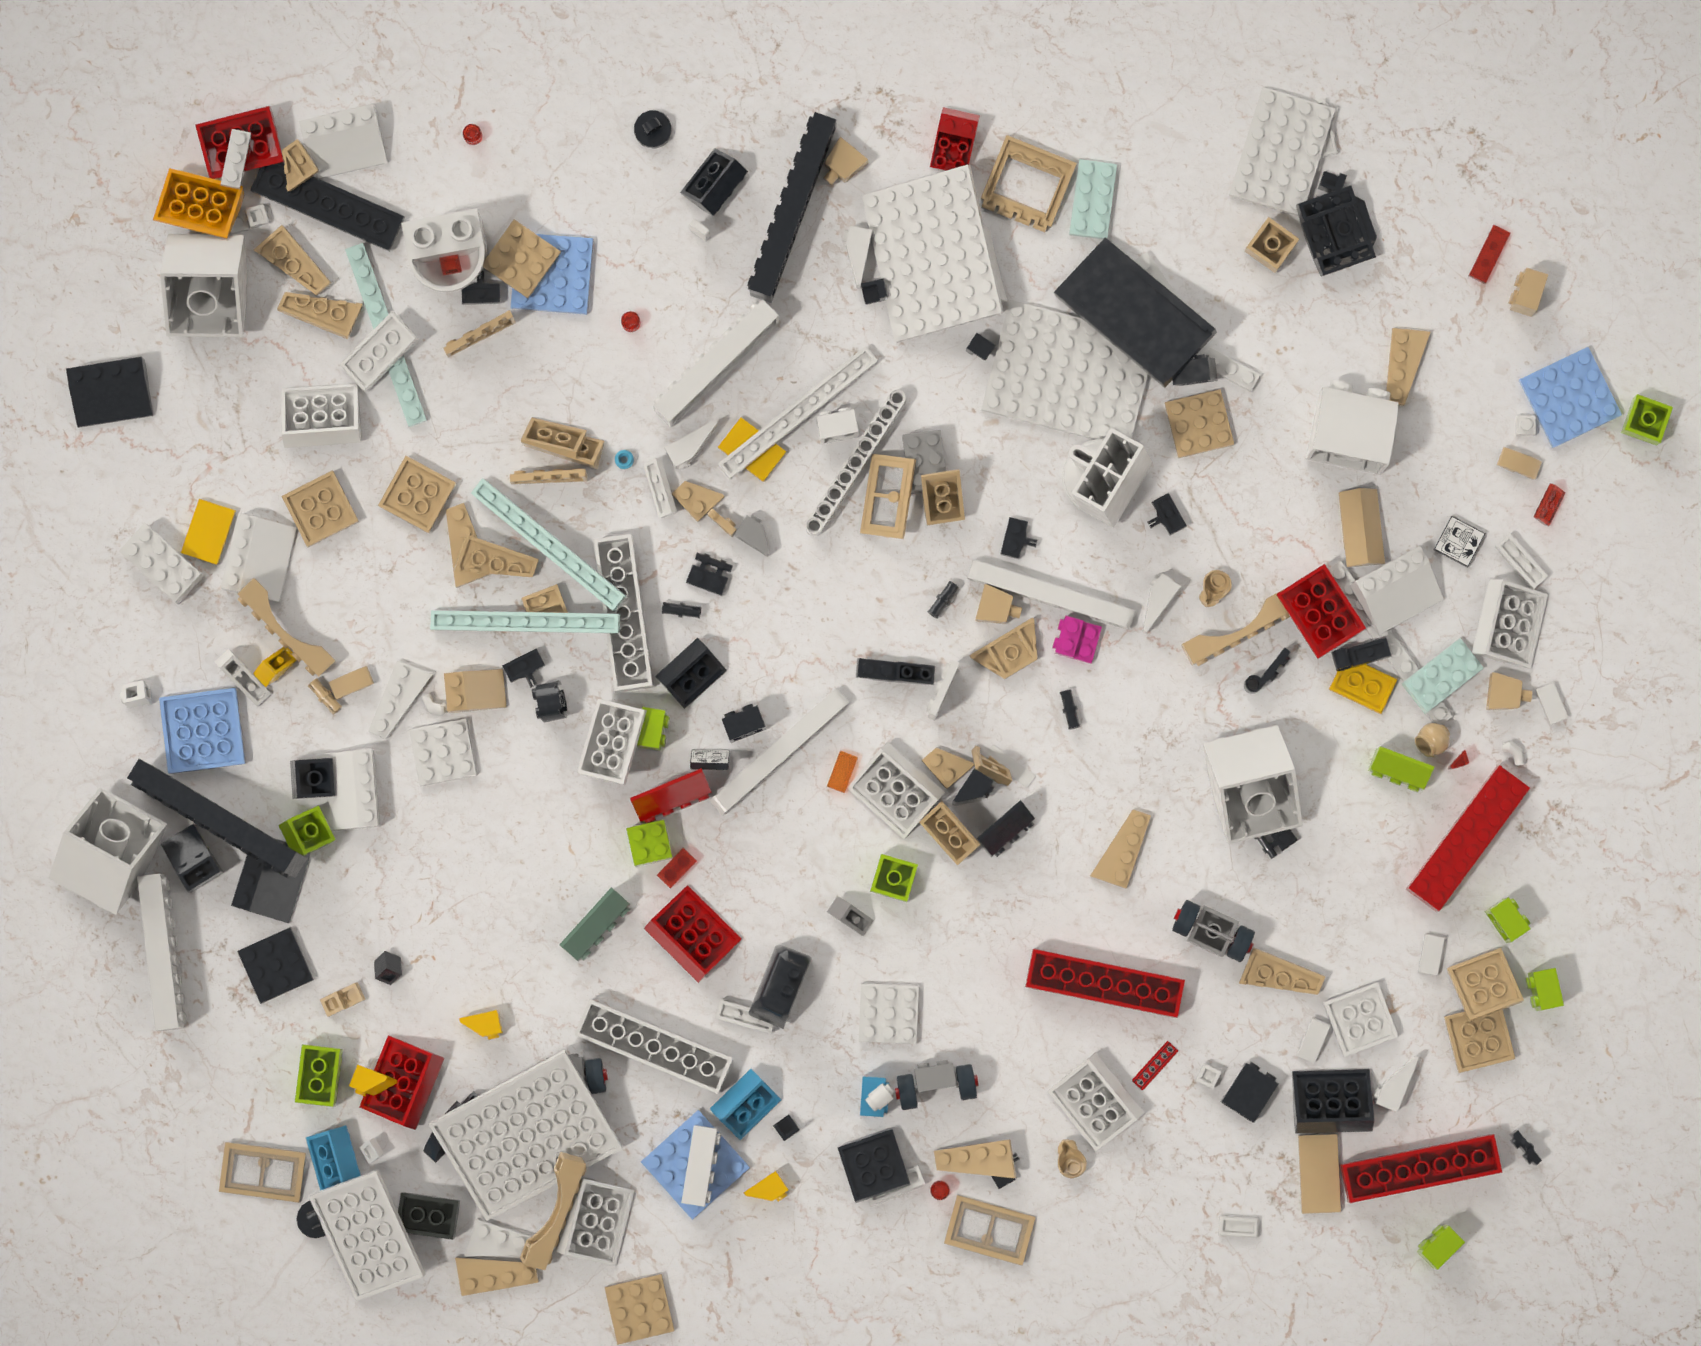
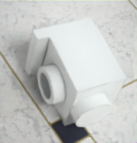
[120,681,152,708]

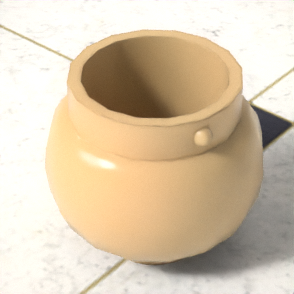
[1415,723,1450,757]

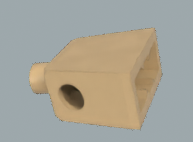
[823,137,868,185]
[975,584,1022,624]
[1486,672,1532,710]

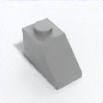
[735,515,769,557]
[827,896,874,936]

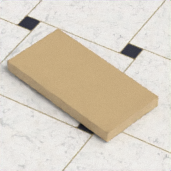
[1298,1134,1341,1214]

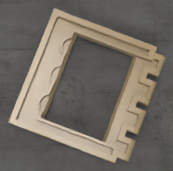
[981,135,1077,232]

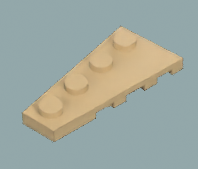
[254,225,332,295]
[277,292,363,339]
[443,310,516,358]
[1386,328,1430,406]
[510,468,588,484]
[446,503,491,588]
[453,534,539,577]
[1090,810,1151,889]
[1239,947,1325,995]
[934,1139,1016,1178]
[455,1257,539,1296]

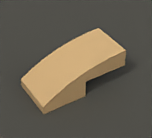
[1497,447,1542,479]
[329,666,374,700]
[320,982,366,1017]

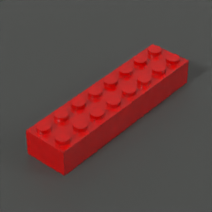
[1406,765,1530,912]
[1025,949,1185,1018]
[1340,1134,1503,1203]

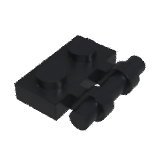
[686,552,733,596]
[1254,829,1298,859]

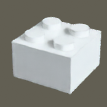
[817,407,859,444]

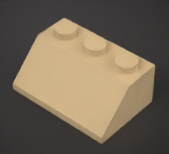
[919,801,980,865]

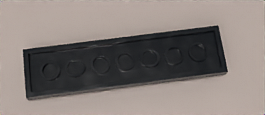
[250,163,405,252]

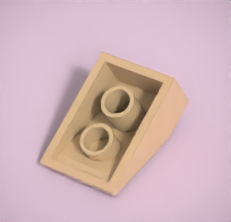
[921,469,965,525]
[444,669,507,713]

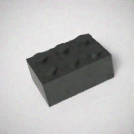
[398,1192,460,1240]

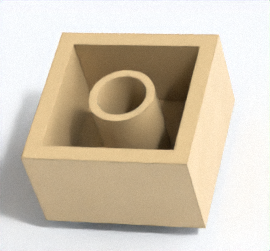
[1244,217,1299,273]
[1508,267,1548,317]

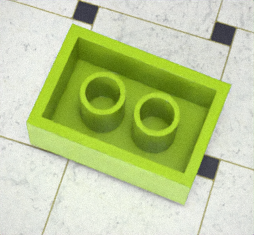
[295,1044,343,1107]

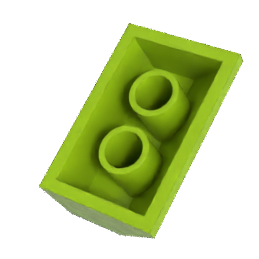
[1368,746,1435,792]

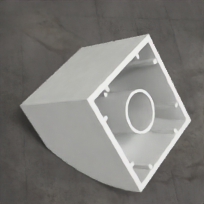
[160,234,247,337]
[1306,380,1398,475]
[1203,725,1303,844]
[49,787,167,915]

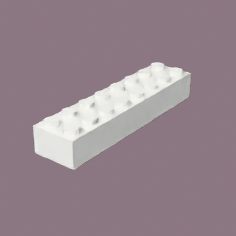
[653,299,779,427]
[593,534,653,693]
[137,874,187,1031]
[575,999,733,1094]

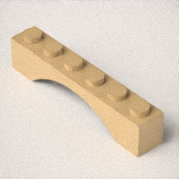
[237,578,335,677]
[1181,589,1290,666]
[520,1152,586,1270]

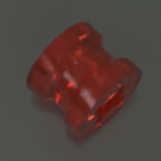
[462,124,483,145]
[621,311,641,332]
[930,1181,950,1200]

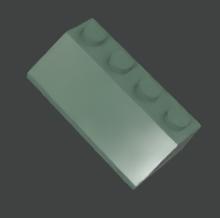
[559,887,630,961]

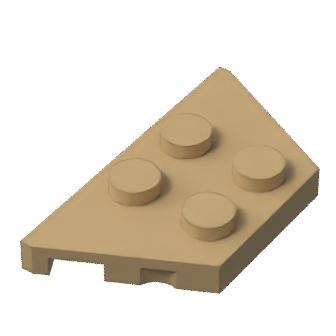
[970,617,1038,680]

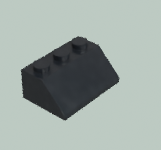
[680,148,748,216]
[655,638,727,709]
[952,768,994,806]
[976,800,1035,857]

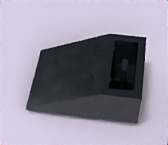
[161,824,224,893]

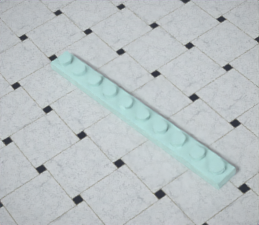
[345,243,427,427]
[471,478,626,611]
[430,610,620,634]

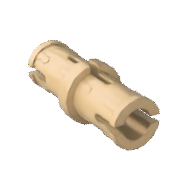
[308,678,342,715]

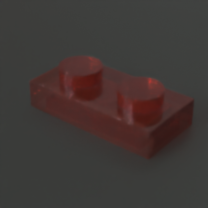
[1533,483,1566,526]
[657,848,697,889]

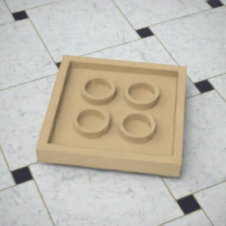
[483,219,561,299]
[1164,389,1234,458]
[378,456,456,533]
[281,470,359,547]
[1447,948,1524,1022]
[1444,1010,1515,1073]
[605,1274,674,1345]

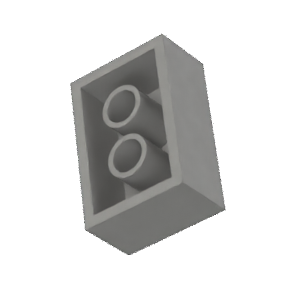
[902,430,946,494]

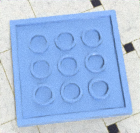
[511,234,593,315]
[1519,347,1622,448]
[159,688,245,774]
[641,1110,750,1220]

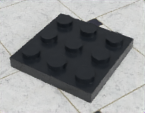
[237,927,314,1004]
[837,1129,911,1203]

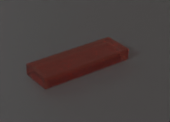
[1468,225,1510,284]

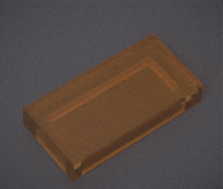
[827,751,858,794]

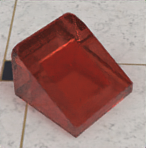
[439,254,462,276]
[1448,750,1469,770]

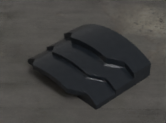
[1296,185,1377,277]

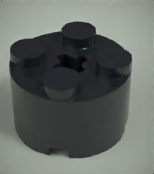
[532,680,568,723]

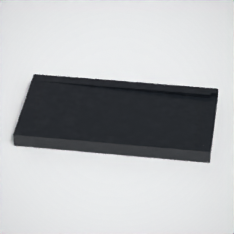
[1054,237,1217,388]

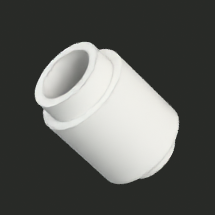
[865,1083,895,1111]

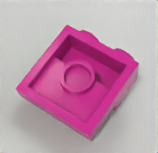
[1052,615,1102,664]

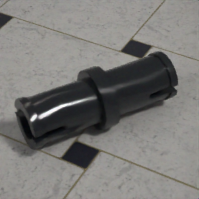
[927,581,959,619]
[662,602,701,619]
[1059,689,1081,730]

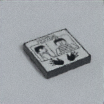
[1433,516,1486,568]
[690,749,730,770]

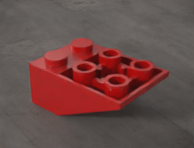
[930,107,980,171]

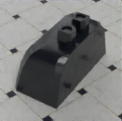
[748,945,812,1029]

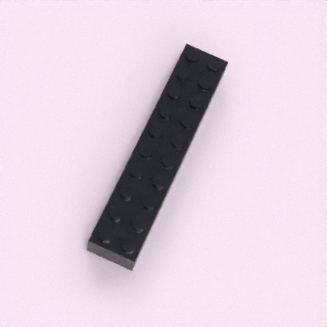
[747,112,837,303]
[127,759,307,878]

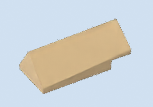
[521,417,604,470]
[1339,488,1385,567]

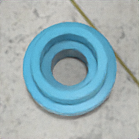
[615,450,634,469]

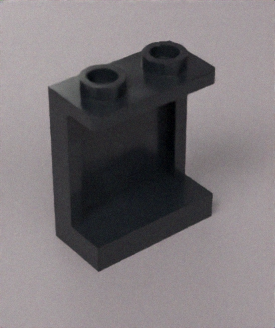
[1220,1062,1279,1123]

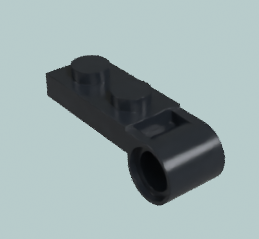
[1331,637,1392,671]
[1244,648,1291,694]

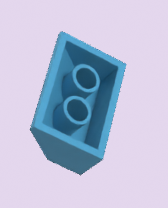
[710,1069,781,1140]
[306,1126,361,1191]

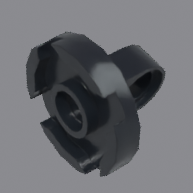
[634,110,672,149]
[296,1201,326,1238]

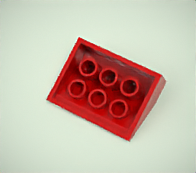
[195,106,284,179]
[1276,564,1366,659]
[630,768,712,824]
[644,885,742,983]
[359,1035,445,1130]

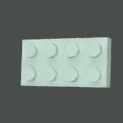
[1069,159,1117,239]
[1402,638,1484,714]

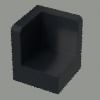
[1317,171,1347,193]
[861,279,888,305]
[966,333,996,361]
[374,951,402,985]
[773,1114,800,1141]

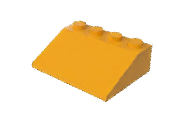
[153,168,245,239]

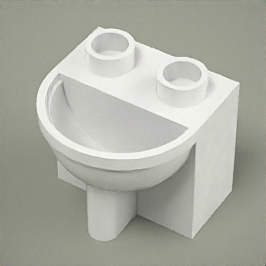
[401,209,489,292]
[1062,428,1153,528]

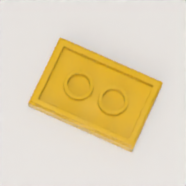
[718,417,786,482]
[181,499,236,565]
[1329,664,1398,714]

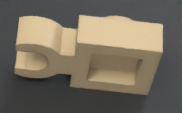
[707,508,737,537]

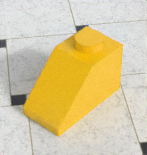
[253,646,297,687]
[459,1010,503,1040]
[349,1064,397,1096]
[743,1171,789,1202]

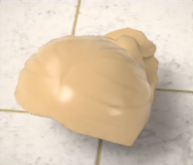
[1199,570,1232,607]
[1058,1139,1087,1179]

